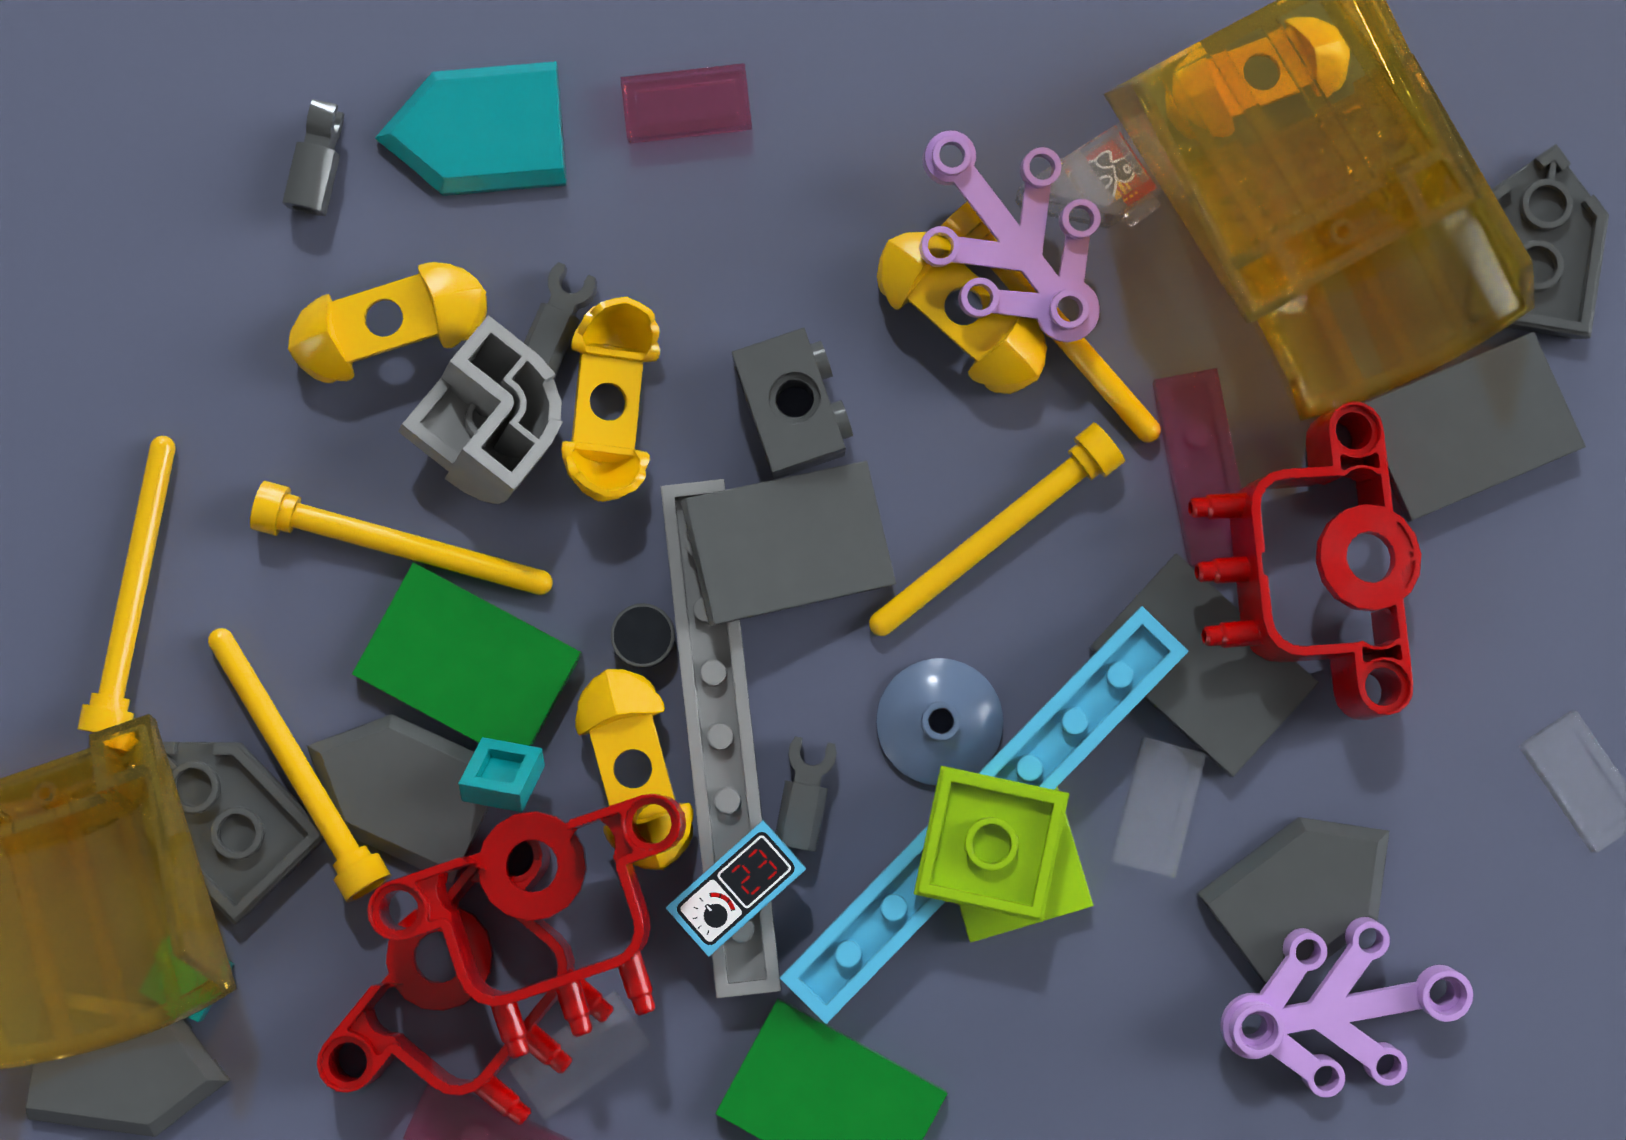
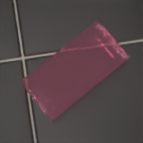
[620,63,752,144]

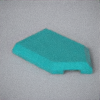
[375,61,567,196]

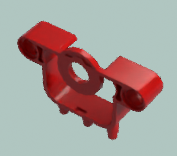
[1188,401,1422,720]
[367,794,686,1059]
[317,840,614,1125]

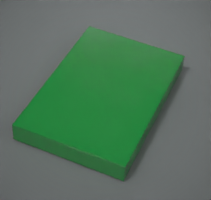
[352,562,583,746]
[715,998,948,1140]

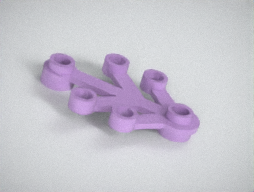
[919,131,1101,342]
[1220,917,1473,1098]

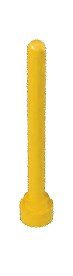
[941,202,1161,443]
[869,422,1125,636]
[77,436,176,738]
[250,480,553,595]
[208,628,392,903]

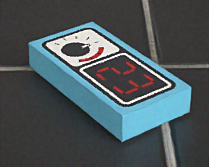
[666,820,807,957]

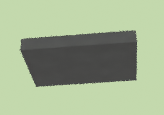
[1365,332,1586,523]
[681,461,896,626]
[1089,553,1319,777]

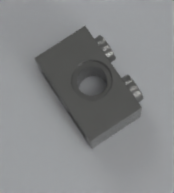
[732,327,853,480]

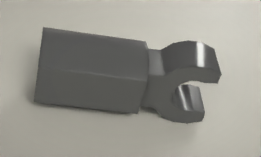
[282,99,344,216]
[524,262,597,379]
[775,736,837,852]

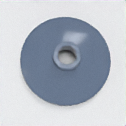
[876,658,1003,785]

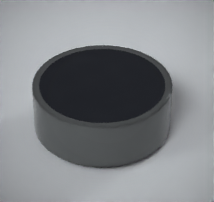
[611,603,676,668]

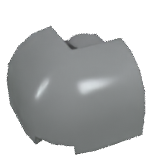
[398,315,563,504]

